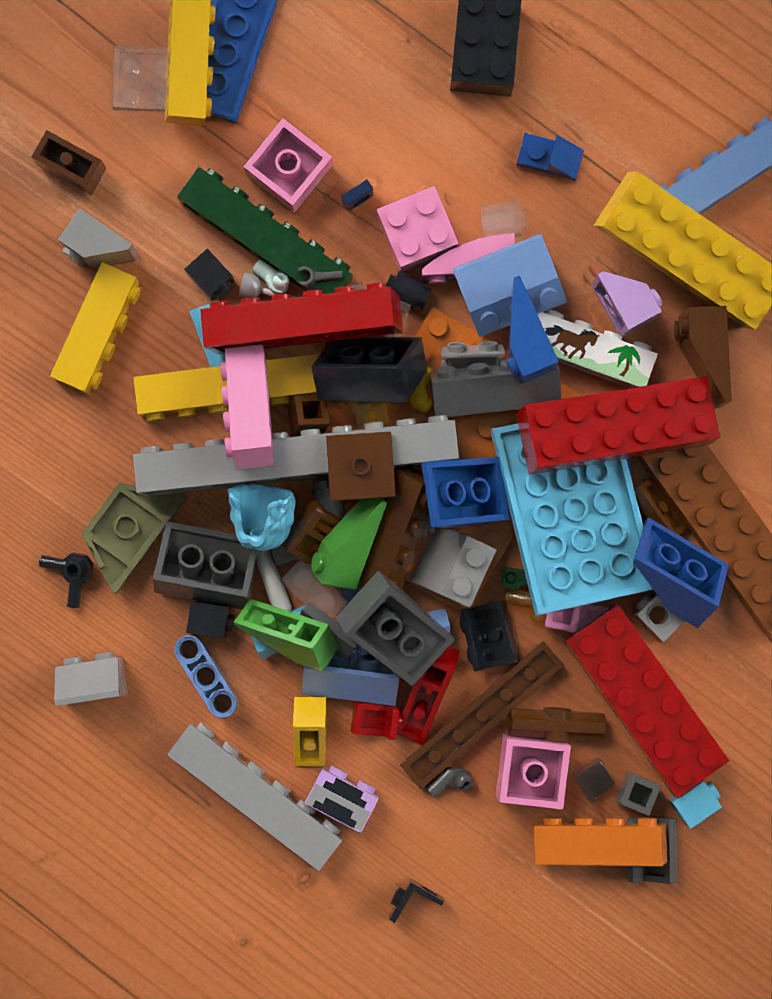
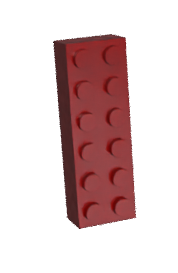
[200,283,403,354]
[516,376,721,475]
[563,604,730,798]

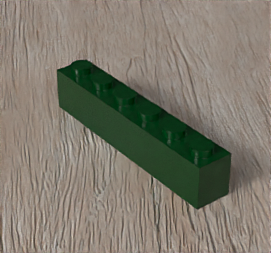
[177,166,352,294]

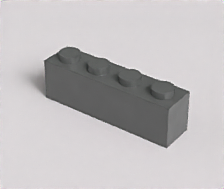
[430,360,561,417]

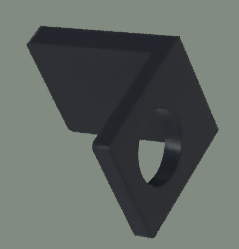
[389,878,444,923]

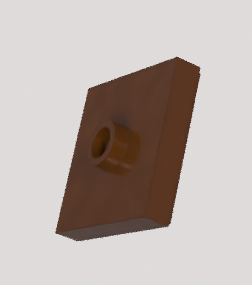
[326,431,396,501]

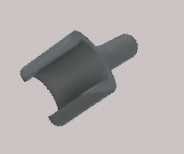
[297,266,342,287]

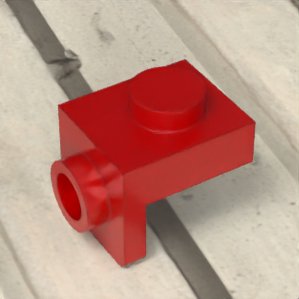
[350,701,402,740]

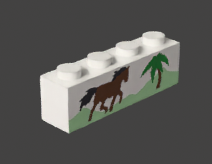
[538,309,658,388]

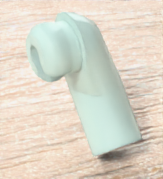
[252,259,289,294]

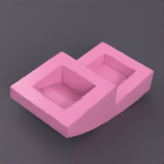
[545,604,609,633]

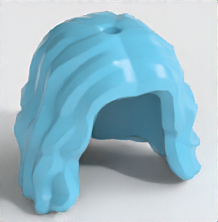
[227,483,296,552]

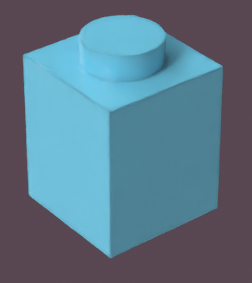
[668,781,722,829]

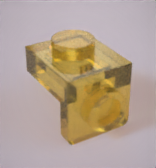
[348,401,389,429]

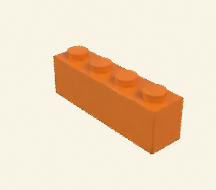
[534,817,667,866]

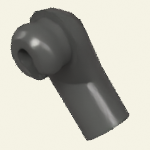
[425,767,473,798]

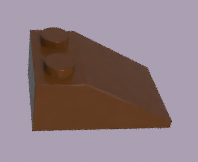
[674,306,732,408]

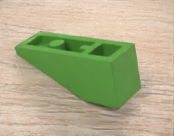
[311,498,387,590]
[234,599,339,672]

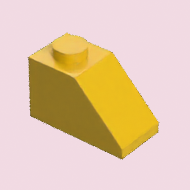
[293,696,326,767]

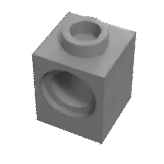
[633,593,685,642]

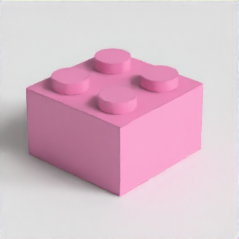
[244,118,333,213]
[376,186,459,272]
[495,734,571,809]

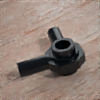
[39,552,94,608]

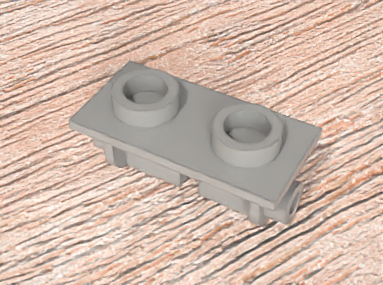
[440,341,505,369]

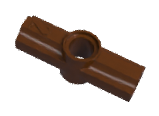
[507,707,606,742]

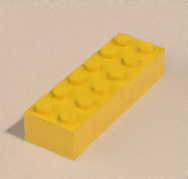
[593,172,772,330]

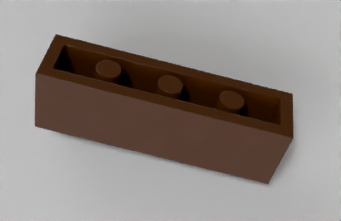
[357,466,429,589]

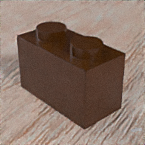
[31,130,107,195]

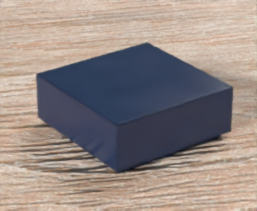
[341,179,373,211]

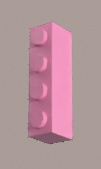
[220,344,275,470]

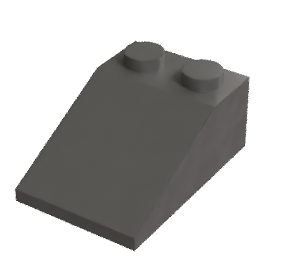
[335,570,455,686]

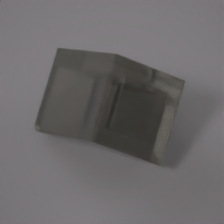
[571,757,616,804]

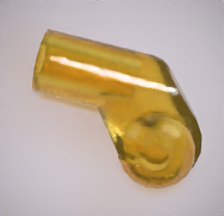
[506,588,547,622]

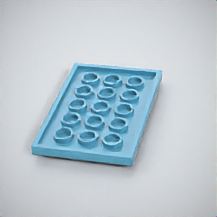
[490,424,653,616]

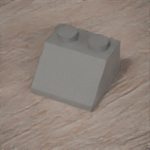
[58,208,140,268]
[411,528,497,608]
[54,652,128,706]

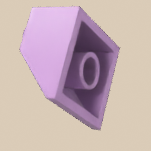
[591,271,662,338]

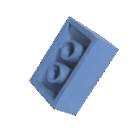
[453,233,567,337]
[301,650,400,706]

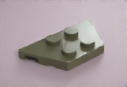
[81,483,187,595]

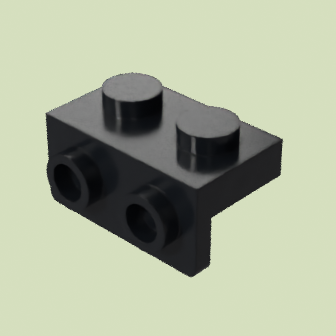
[460,600,520,672]

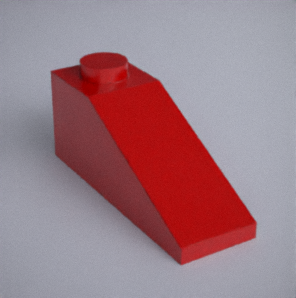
[396,647,460,745]

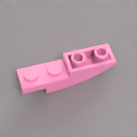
[421,233,546,285]

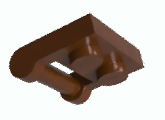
[283,500,342,564]

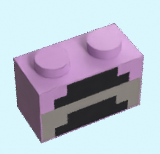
[305,765,379,833]

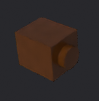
[288,395,330,437]

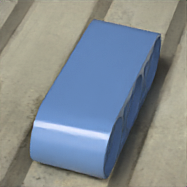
[174,635,239,718]

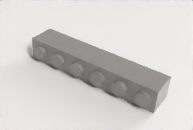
[167,722,343,871]

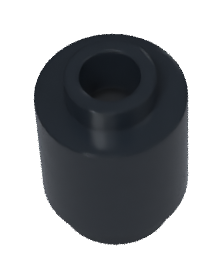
[386,271,432,311]

